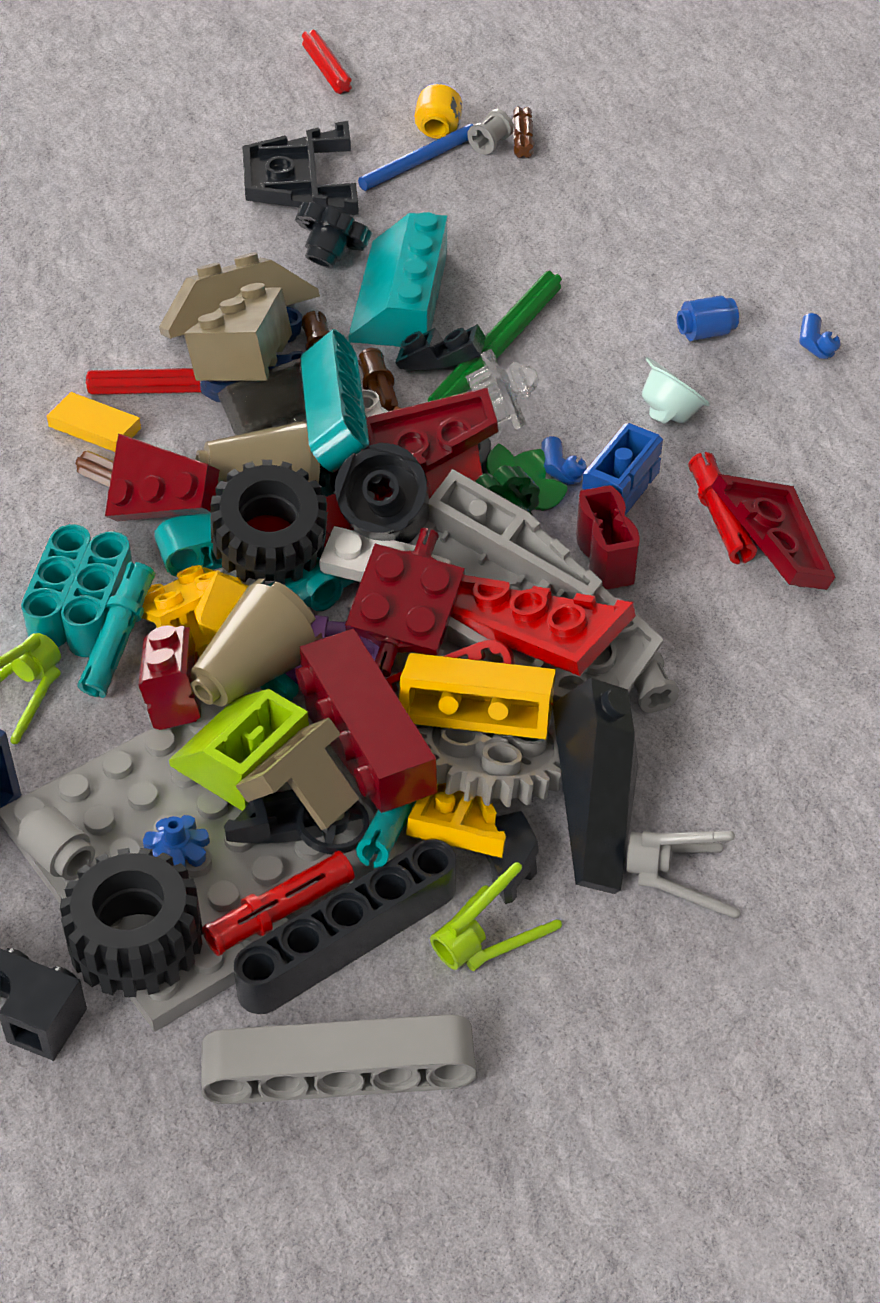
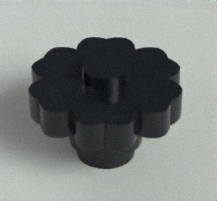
[295,202,372,269]

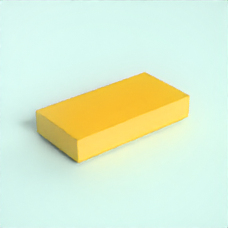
[47,392,141,452]

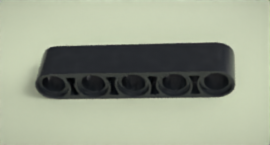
[234,839,456,1014]

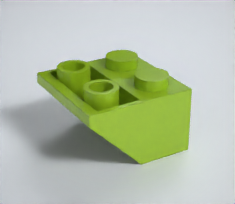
[169,689,309,811]

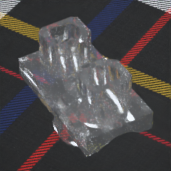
[465,349,539,430]

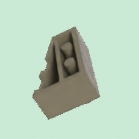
[184,283,292,381]

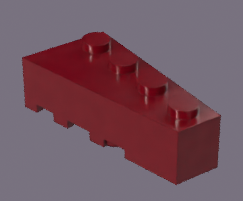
[296,628,437,813]

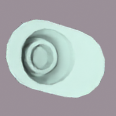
[642,357,710,424]

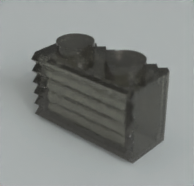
[217,358,307,435]

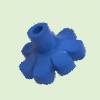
[143,815,210,868]

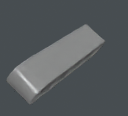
[201,1014,477,1104]

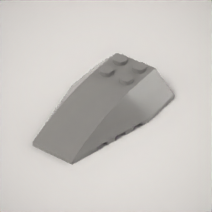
[347,469,664,699]

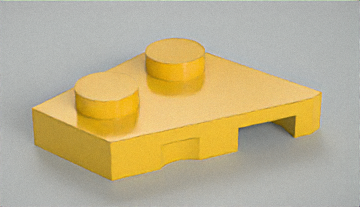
[406,783,506,858]

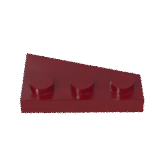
[366,388,499,499]
[105,433,220,521]
[711,474,836,590]

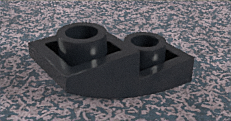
[395,324,486,370]

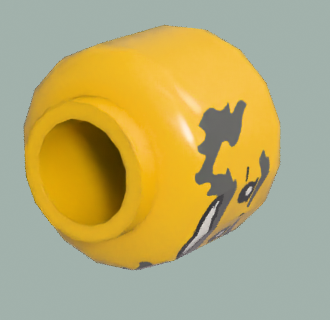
[414,84,463,139]

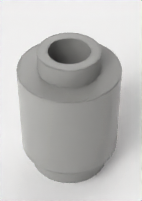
[18,806,95,880]

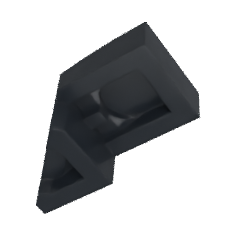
[224,789,323,844]
[484,811,539,904]

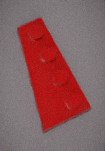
[451,575,636,676]

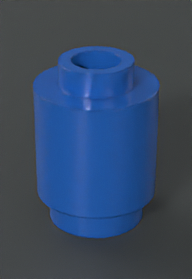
[676,295,739,341]

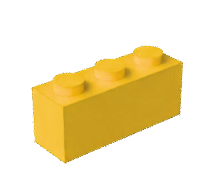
[399,653,556,739]

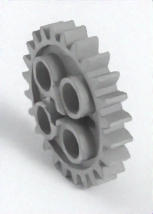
[417,717,562,807]

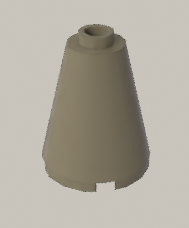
[195,421,320,484]
[191,579,323,706]

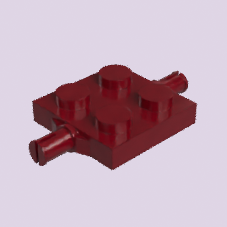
[345,528,465,677]

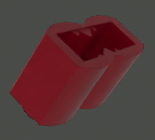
[576,485,640,590]

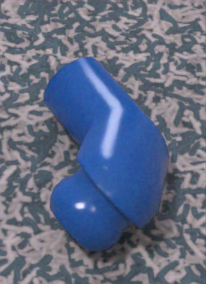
[799,313,841,359]
[541,436,587,485]

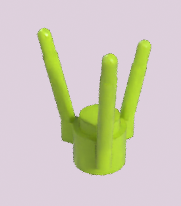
[0,633,61,745]
[430,862,562,971]

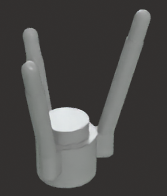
[627,831,740,918]

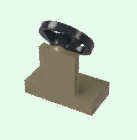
[235,718,369,855]

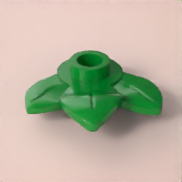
[486,443,568,511]

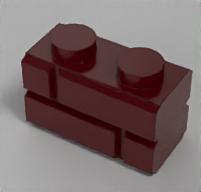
[138,625,202,730]

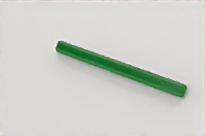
[428,271,562,402]

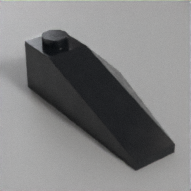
[552,677,638,894]

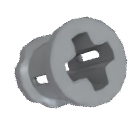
[468,109,514,155]
[634,651,679,713]

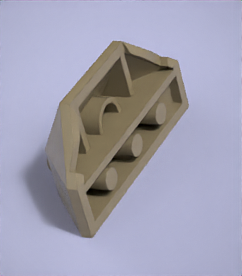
[159,253,320,339]

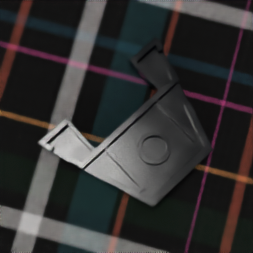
[242,121,359,215]

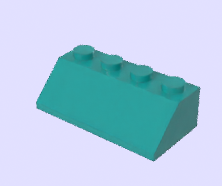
[348,212,448,347]

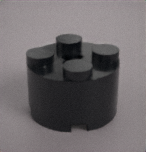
[335,443,432,544]

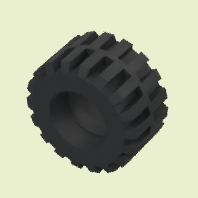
[211,460,328,585]
[60,848,203,997]

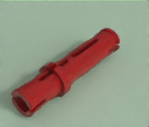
[688,452,757,564]
[202,850,355,956]

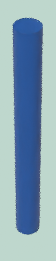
[358,124,473,191]

